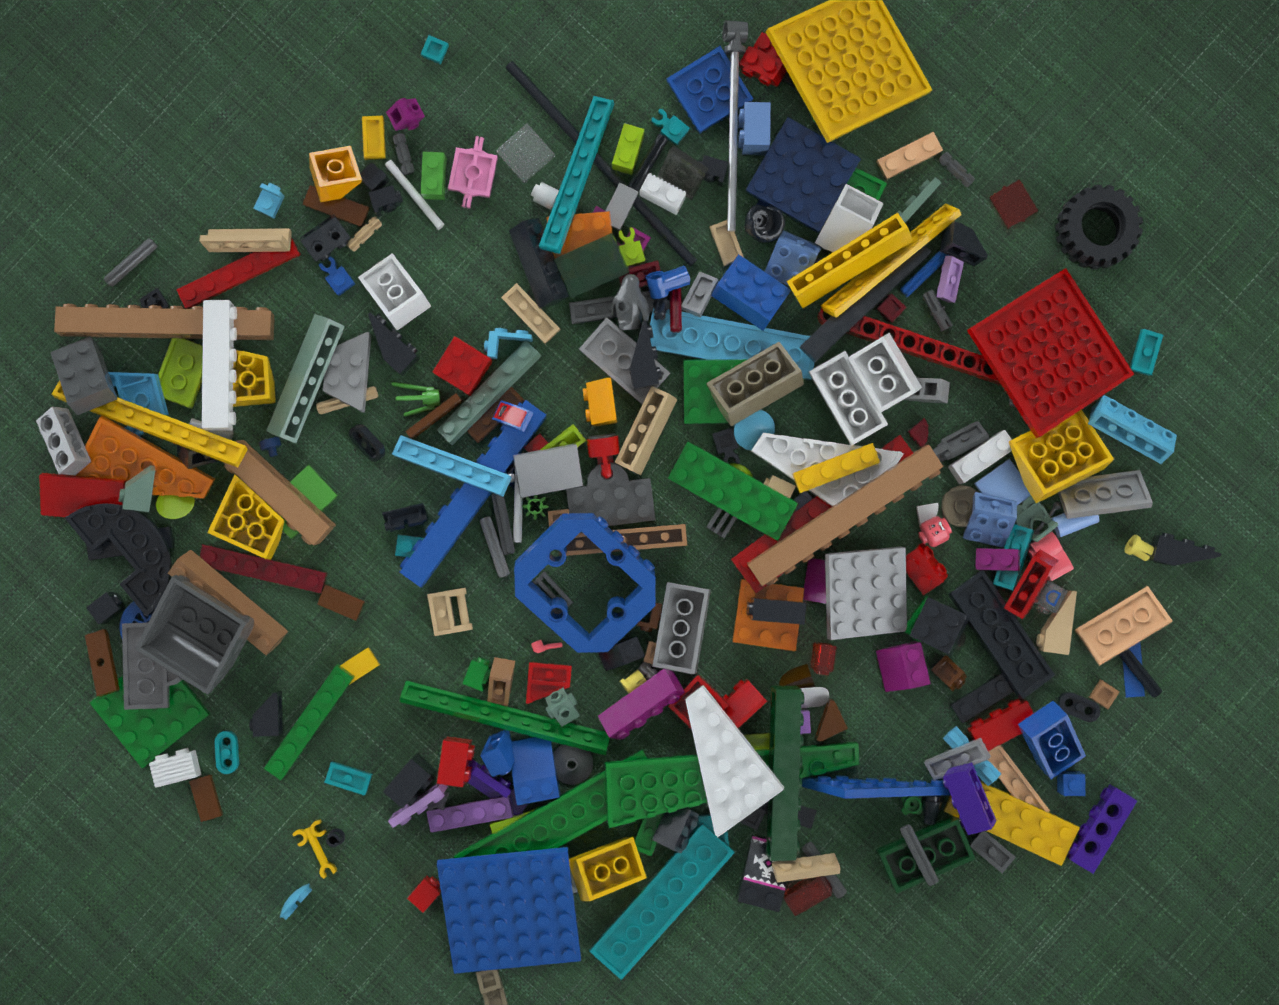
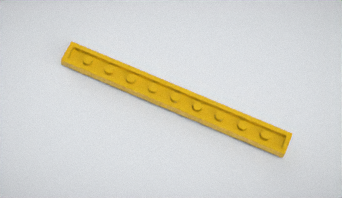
[52,380,248,467]

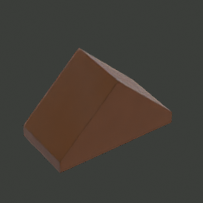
[814,698,848,742]

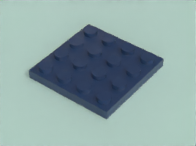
[745,117,861,233]

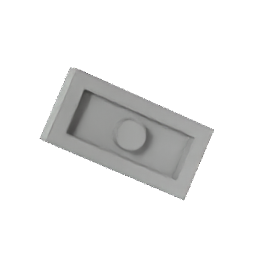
[681,271,719,317]

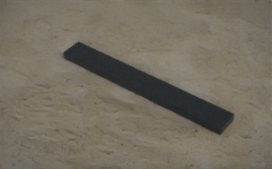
[800,245,931,363]

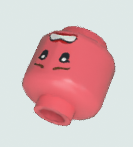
[918,516,952,547]

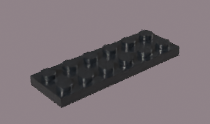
[948,570,1055,700]

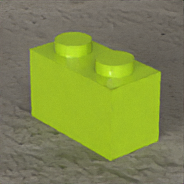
[612,123,644,175]

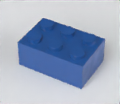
[711,254,791,331]
[1018,701,1086,779]

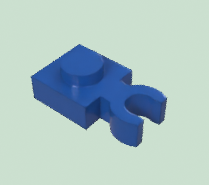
[319,257,355,296]

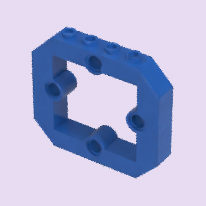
[514,513,655,653]

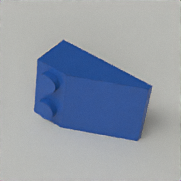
[511,737,561,806]

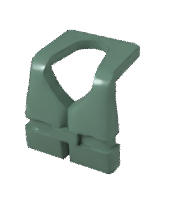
[1015,496,1058,542]

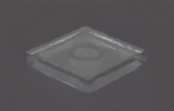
[496,124,555,183]

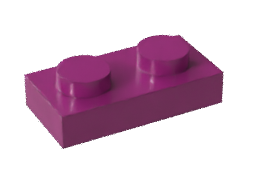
[976,548,1020,571]

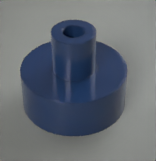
[259,437,282,457]

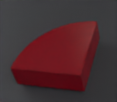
[907,418,929,448]

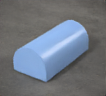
[1051,513,1099,538]

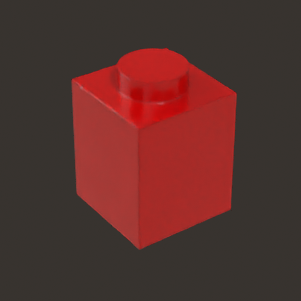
[407,875,441,912]

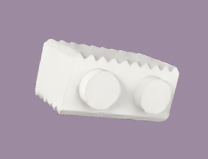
[640,173,686,215]
[149,748,202,788]

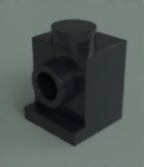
[695,155,729,187]
[369,185,403,217]

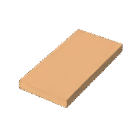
[1075,586,1173,666]

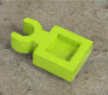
[619,227,645,268]

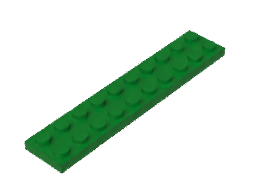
[454,750,647,858]

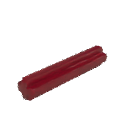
[670,288,682,333]

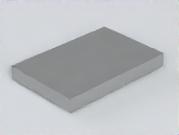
[513,444,583,498]

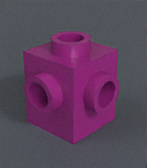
[386,98,425,131]

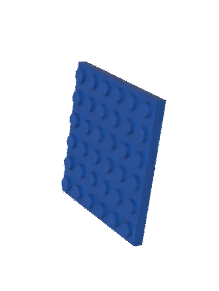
[437,847,581,974]

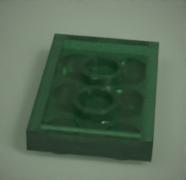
[554,233,630,298]

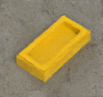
[362,116,386,160]
[340,647,380,685]

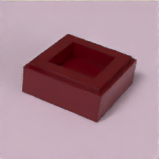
[876,293,906,323]

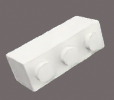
[948,430,1012,484]

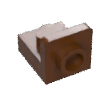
[931,655,967,691]

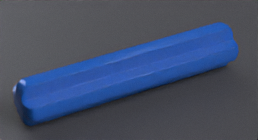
[900,251,949,297]

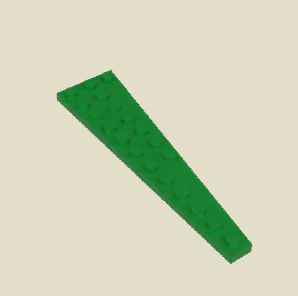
[605,742,859,828]

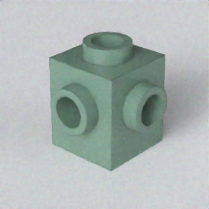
[545,687,580,727]

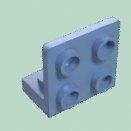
[765,230,821,286]
[963,492,1017,547]

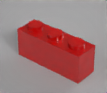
[1004,549,1059,619]
[967,698,1034,751]

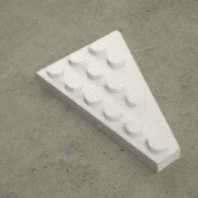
[751,433,903,507]
[685,685,784,838]

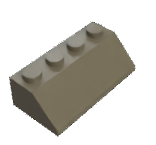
[706,342,804,426]

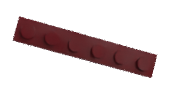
[199,544,327,593]

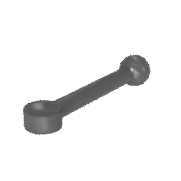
[1034,501,1062,534]

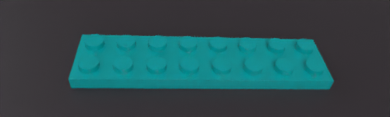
[589,822,735,980]

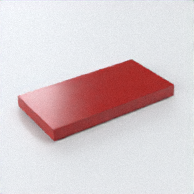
[39,473,126,517]

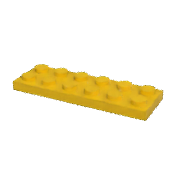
[944,781,1080,866]

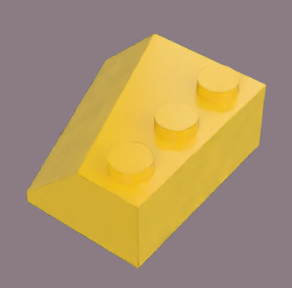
[233,350,276,407]
[207,475,285,560]

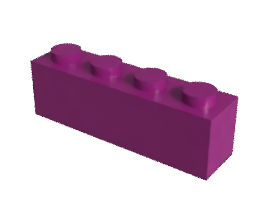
[598,668,685,740]

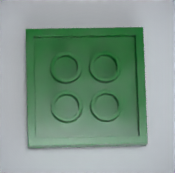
[683,359,747,424]

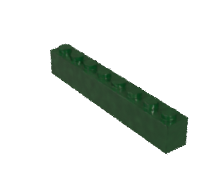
[766,686,805,861]

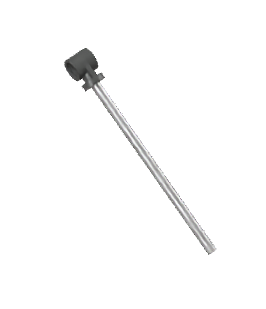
[722,20,748,232]

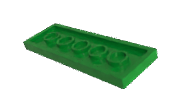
[668,441,799,541]

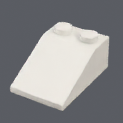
[358,253,431,330]

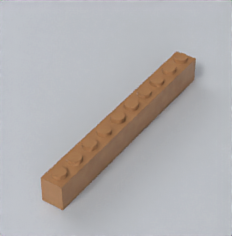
[54,304,275,340]
[747,445,944,586]

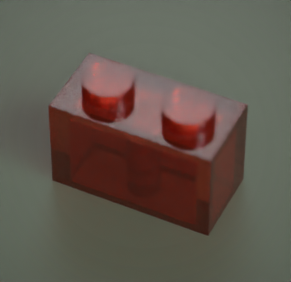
[784,876,832,916]

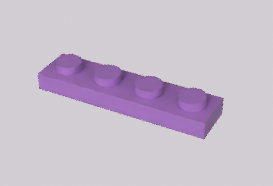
[427,795,514,832]

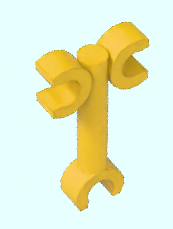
[293,820,337,879]

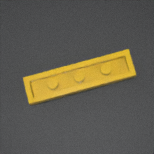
[792,443,880,493]

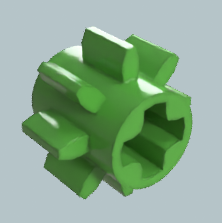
[522,495,549,520]

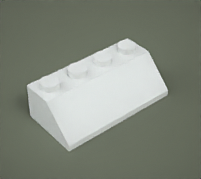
[809,351,888,446]

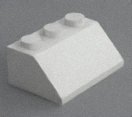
[848,333,922,413]

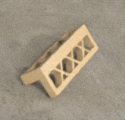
[200,228,292,252]

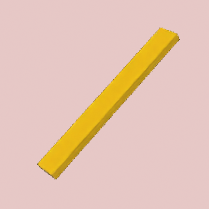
[821,203,961,318]

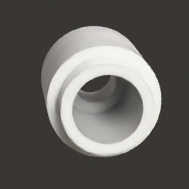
[531,182,559,210]

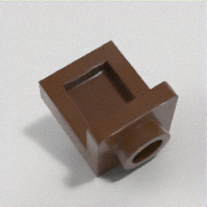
[636,602,663,632]

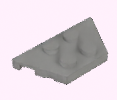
[323,332,371,412]

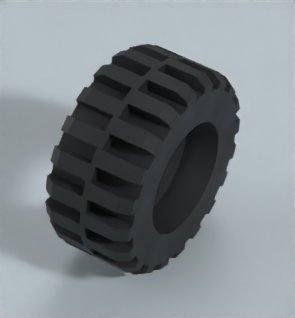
[1055,185,1143,270]

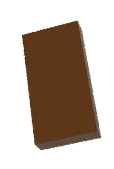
[317,585,365,621]
[189,774,223,822]

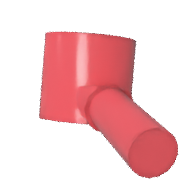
[531,640,562,653]

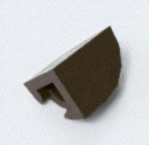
[779,664,815,689]

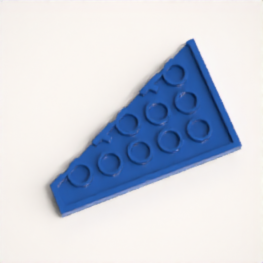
[801,776,951,799]

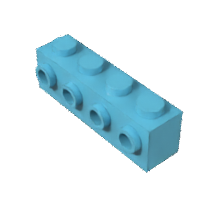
[1088,395,1177,464]

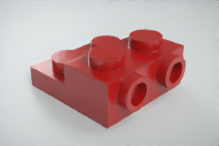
[739,32,787,87]

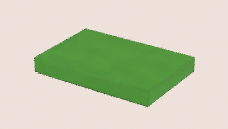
[267,465,338,539]

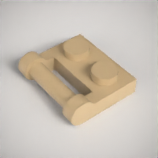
[427,588,473,636]

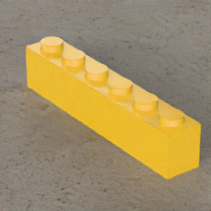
[787,213,913,308]

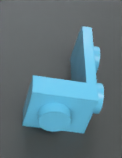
[484,328,533,360]

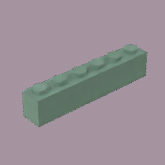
[266,314,345,443]

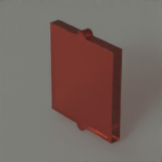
[989,179,1038,229]

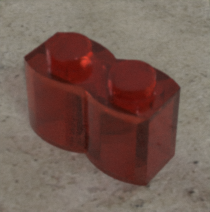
[810,642,837,675]

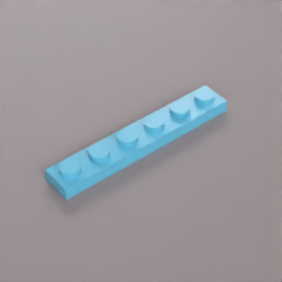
[392,435,512,497]

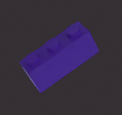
[943,762,997,835]

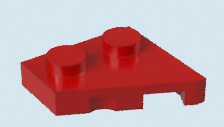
[526,662,572,704]

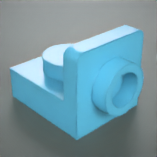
[254,183,285,218]

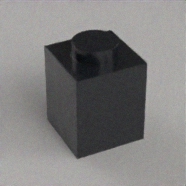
[86,592,126,624]

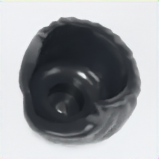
[744,205,785,243]

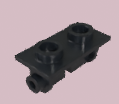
[382,503,429,532]

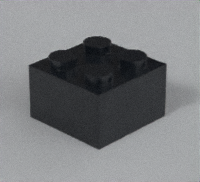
[909,597,970,656]
[383,754,436,809]

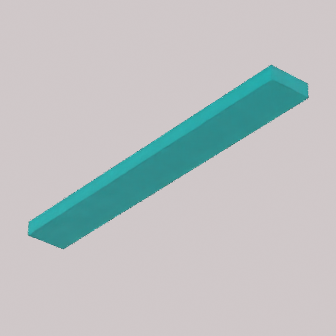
[539,96,614,254]

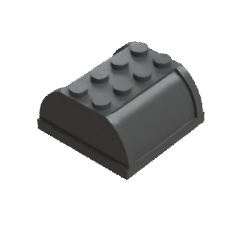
[135,575,254,695]

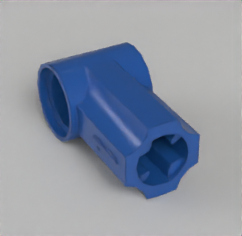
[646,266,690,299]

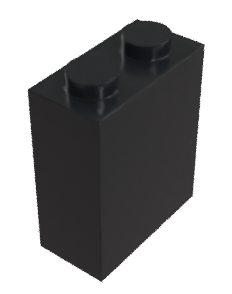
[746,598,806,625]

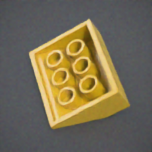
[1009,409,1114,503]

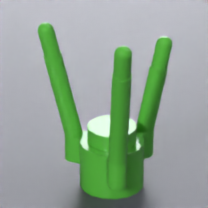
[392,382,440,417]

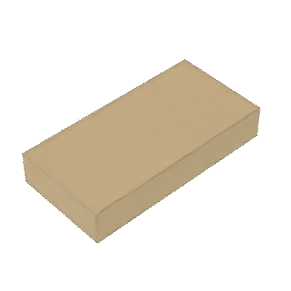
[709,220,744,267]

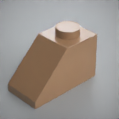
[487,657,515,707]

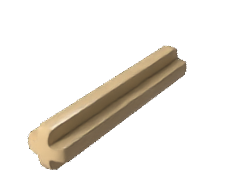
[316,387,378,414]

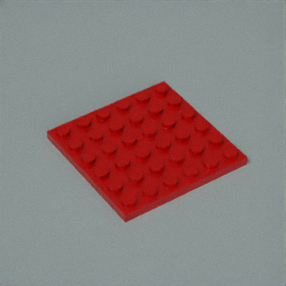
[967,268,1134,439]

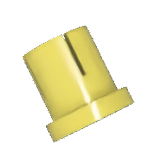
[1124,535,1154,561]
[620,670,647,693]

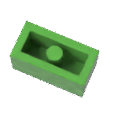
[421,152,447,200]

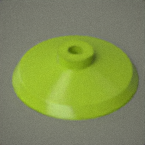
[156,495,195,519]

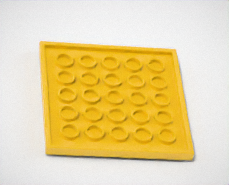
[766,0,932,143]

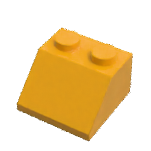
[309,146,362,202]
[583,377,617,426]

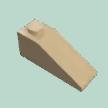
[1036,590,1077,655]

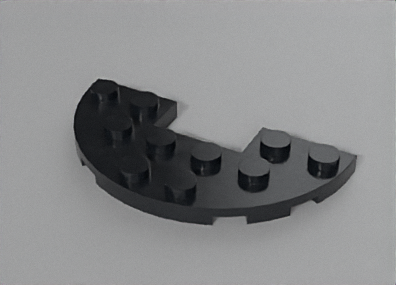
[65,503,172,617]

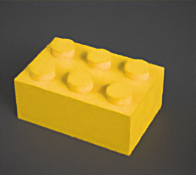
[569,837,647,901]

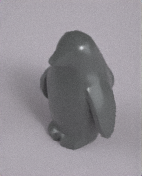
[611,274,650,330]

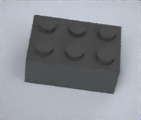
[50,336,118,415]

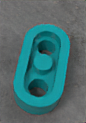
[215,731,239,774]

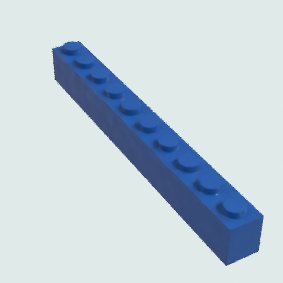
[400,400,547,588]

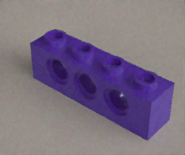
[1066,784,1137,874]

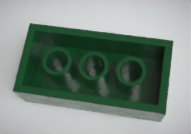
[876,816,975,893]

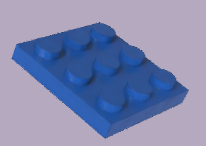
[667,46,753,134]

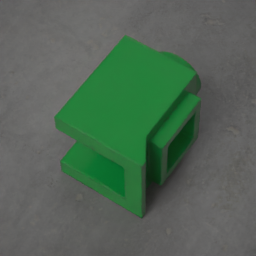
[462,657,491,691]

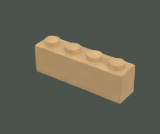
[615,386,677,475]

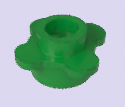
[901,796,923,815]

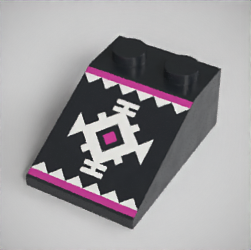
[736,834,787,912]

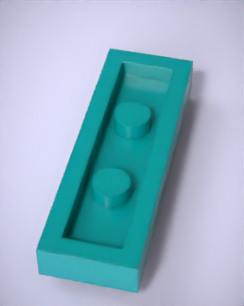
[993,524,1034,591]

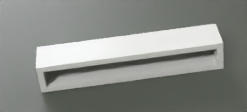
[202,300,237,431]

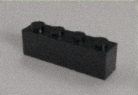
[509,218,569,309]

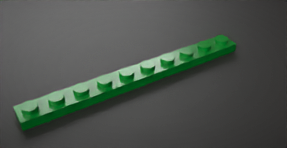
[400,681,610,755]

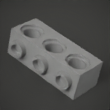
[36,407,91,475]

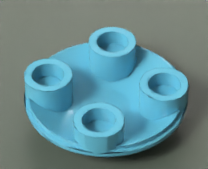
[734,409,775,450]
[280,884,312,920]

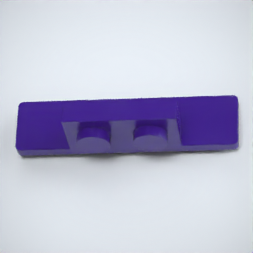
[468,759,528,815]

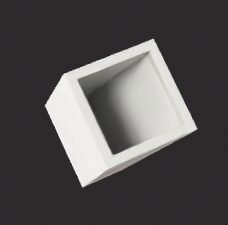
[815,184,883,252]

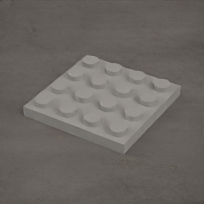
[825,546,907,640]

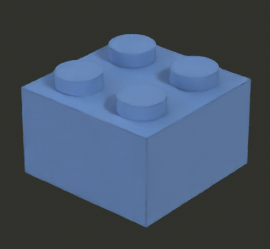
[738,102,770,155]

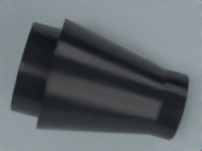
[922,795,943,825]

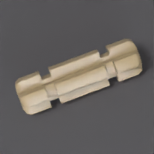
[347,216,382,251]

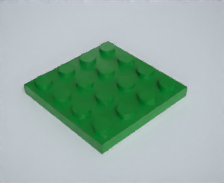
[89,676,210,768]

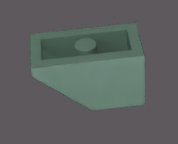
[119,465,155,512]

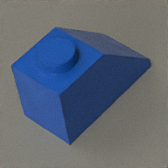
[480,730,515,777]

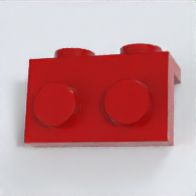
[906,543,948,595]

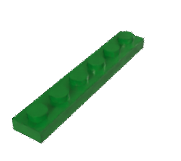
[264,664,355,780]

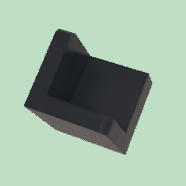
[360,163,390,191]

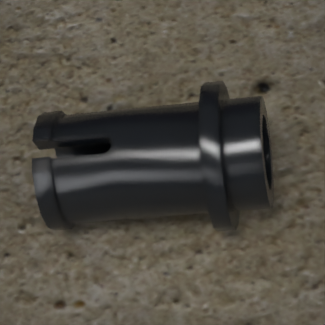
[326,828,345,847]

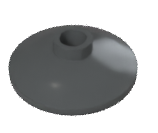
[554,744,593,785]

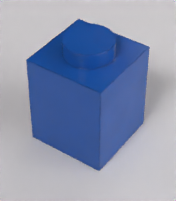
[1057,771,1085,796]

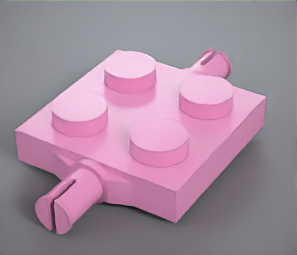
[448,136,498,209]

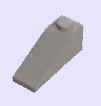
[903,378,950,403]

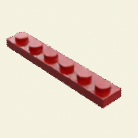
[177,237,301,309]

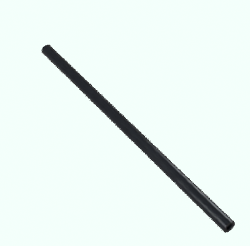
[506,61,697,267]

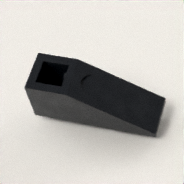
[368,313,419,376]
[629,321,662,390]
[1148,532,1222,566]

